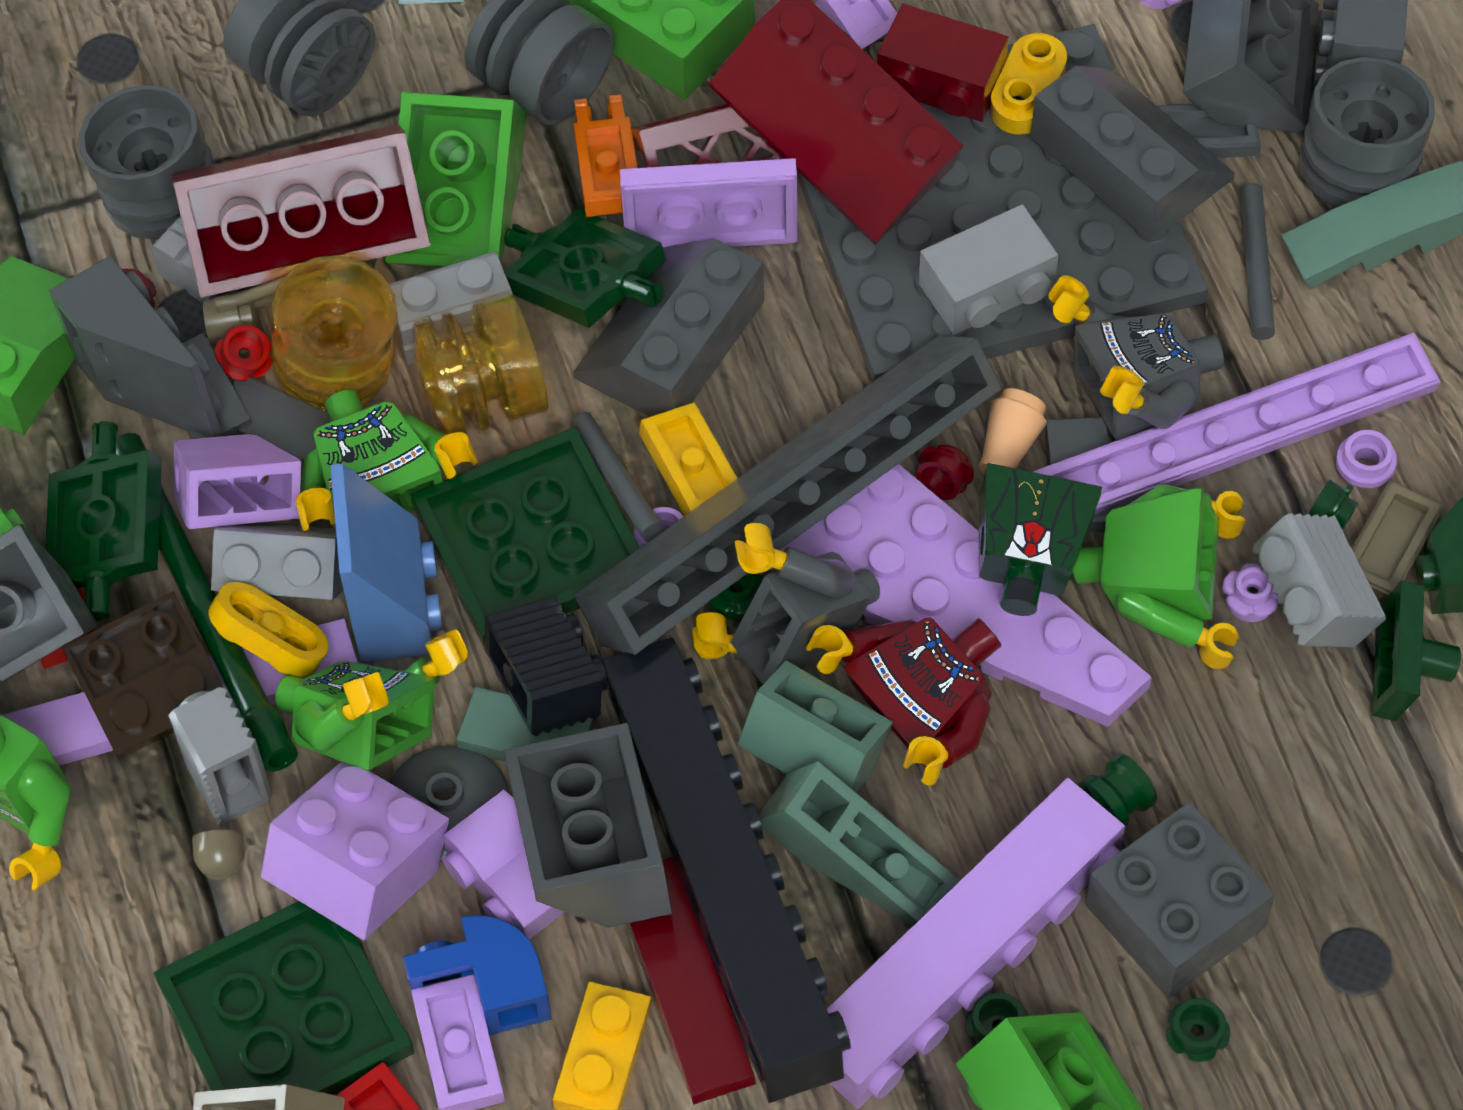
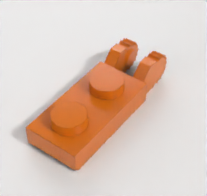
[573,94,638,217]

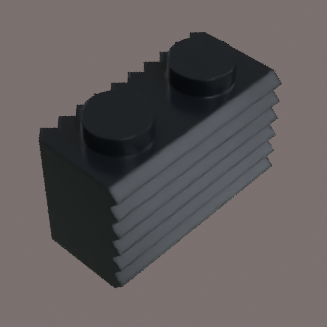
[484,596,608,737]

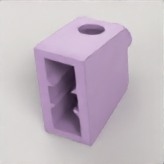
[173,434,301,529]

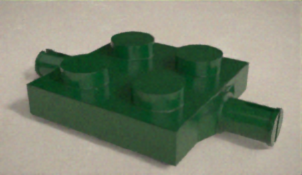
[504,209,666,328]
[45,421,162,621]

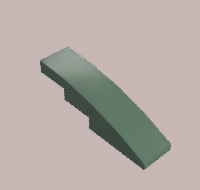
[1281,161,1463,289]

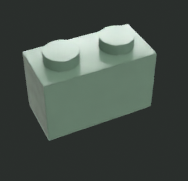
[737,660,893,793]

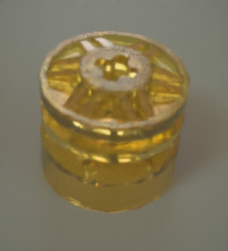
[271,255,398,411]
[412,293,549,435]

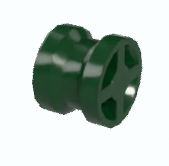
[1078,753,1157,827]

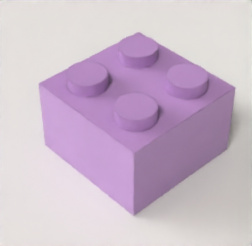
[261,761,449,941]

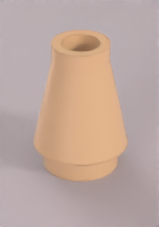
[978,388,1047,474]

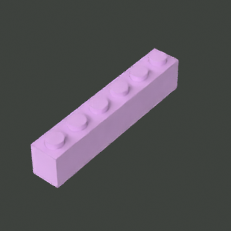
[827,778,1125,1109]

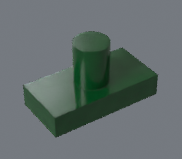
[1372,581,1461,721]

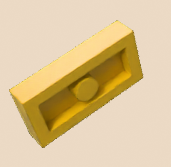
[639,402,738,516]
[553,981,652,1110]

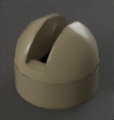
[192,830,244,880]

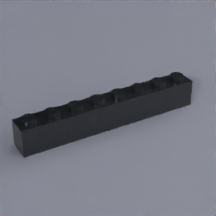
[602,637,851,1103]

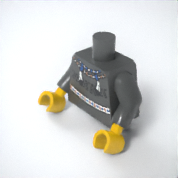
[1048,275,1224,440]
[692,523,880,684]

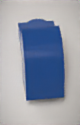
[403,915,552,1035]

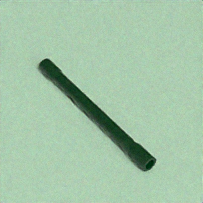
[116,433,298,772]

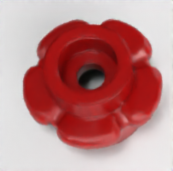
[215,325,272,381]

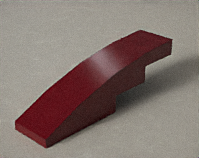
[628,857,756,1105]

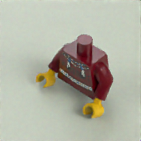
[805,617,1002,786]

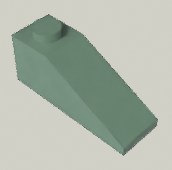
[758,761,960,926]

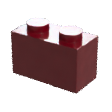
[877,3,1009,122]

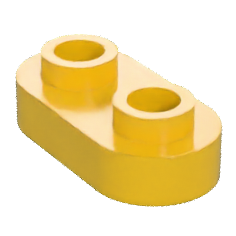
[990,33,1067,135]
[208,582,329,677]

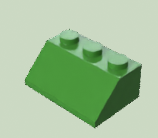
[955,1012,1143,1110]

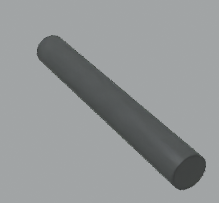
[1240,183,1275,340]
[571,412,664,542]

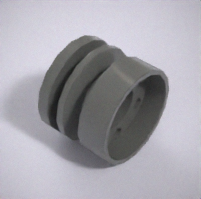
[223,0,375,116]
[464,0,615,125]
[1299,57,1435,207]
[79,84,216,240]

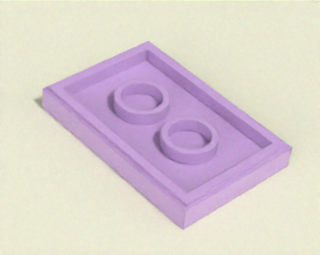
[620,158,797,250]

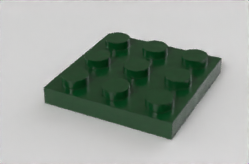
[411,427,640,647]
[153,901,415,1095]

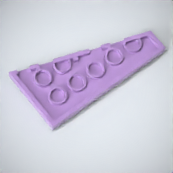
[759,464,1152,727]

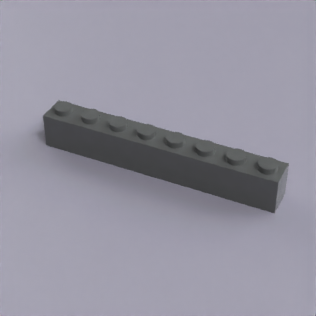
[574,335,1002,655]

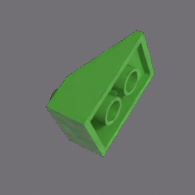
[385,92,527,268]
[0,256,75,435]

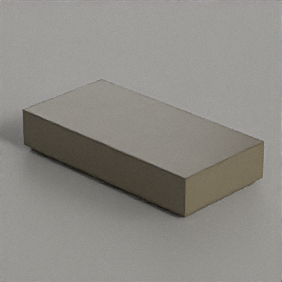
[1352,480,1445,603]

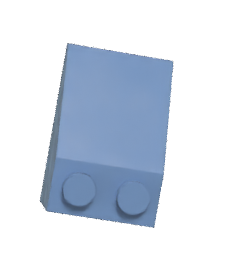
[330,464,443,663]

